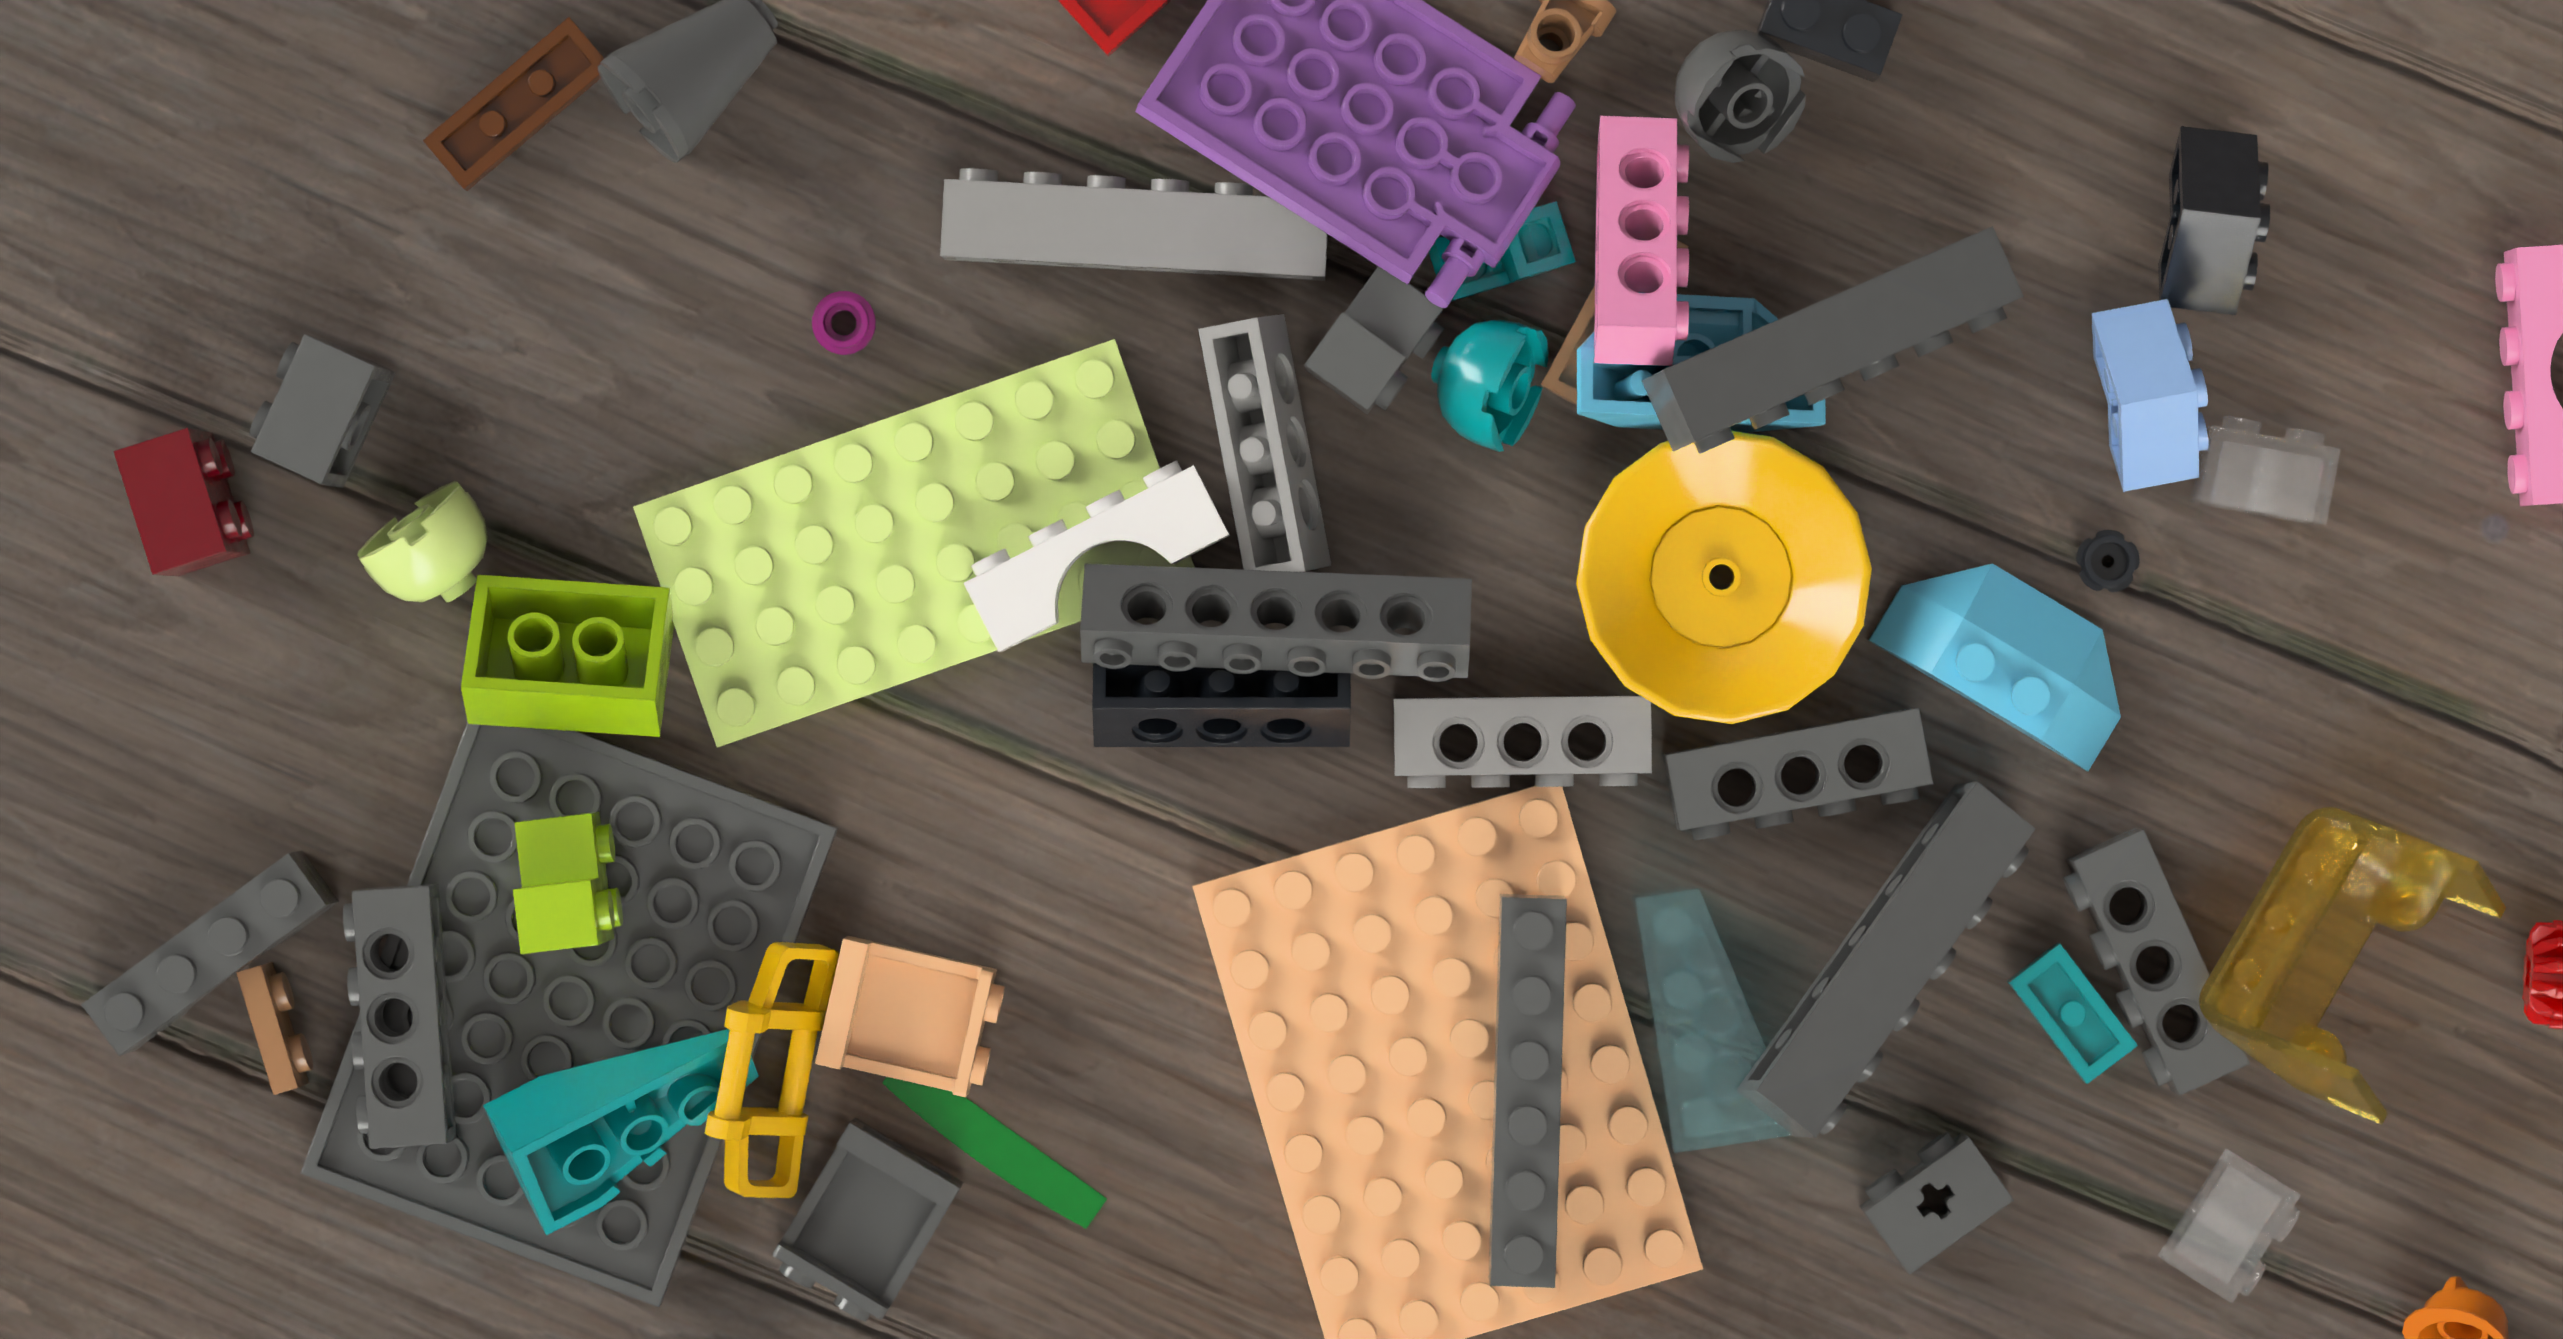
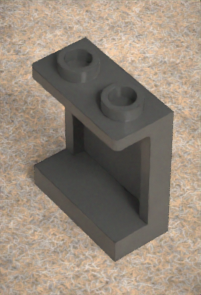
[772,1118,964,1322]

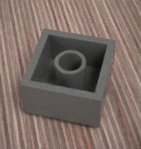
[249,334,396,488]

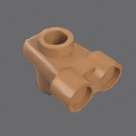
[1514,0,1616,83]

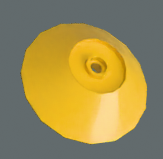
[1576,431,1872,724]

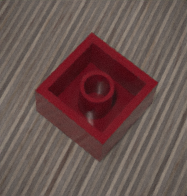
[113,428,254,576]

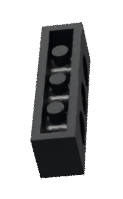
[1092,663,1351,747]

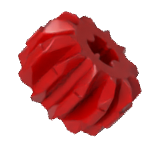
[2522,920,2563,1029]

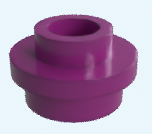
[812,291,876,355]

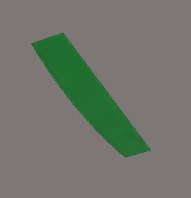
[882,1077,1107,1229]

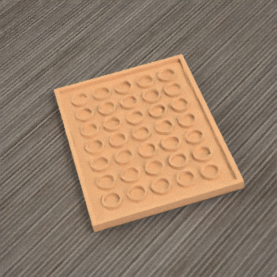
[1192,786,1703,1339]

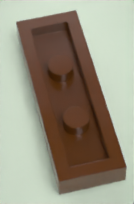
[423,17,605,191]

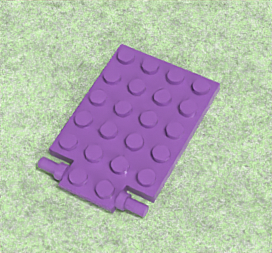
[1135,0,1576,308]

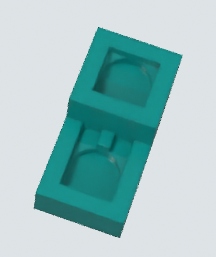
[1429,201,1576,302]

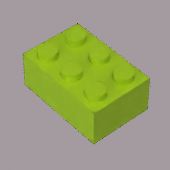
[461,575,674,737]

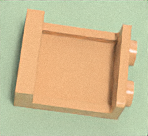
[815,936,1005,1097]

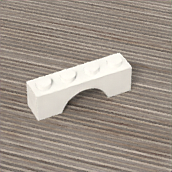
[964,461,1230,652]

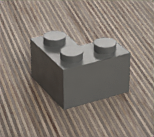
[1305,266,1445,415]

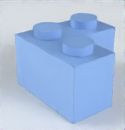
[2092,299,2209,492]

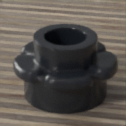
[2076,530,2140,592]

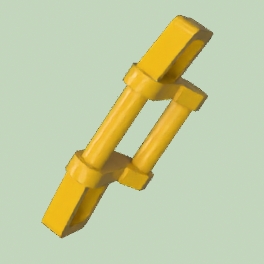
[704,942,839,1198]

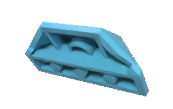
[1577,292,1826,433]
[1868,563,2121,772]

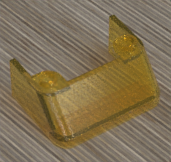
[2199,807,2506,1125]

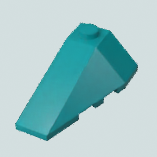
[483,1029,759,1235]

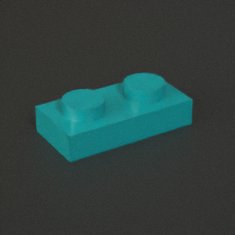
[2007,942,2138,1084]

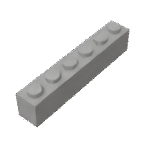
[940,168,1328,281]

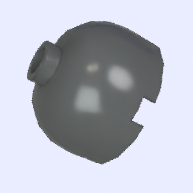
[1675,30,1806,163]

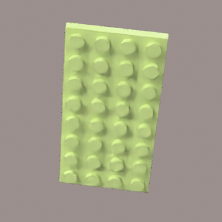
[633,339,1195,748]

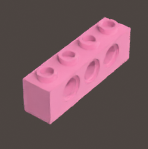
[1594,116,1689,366]

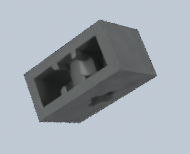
[1859,1132,2014,1275]

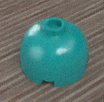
[1431,320,1549,452]

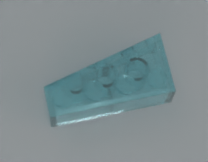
[1632,886,1792,1153]

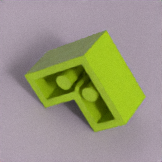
[513,812,623,954]

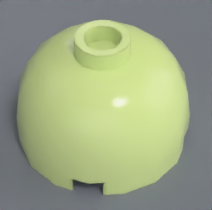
[357,481,488,602]

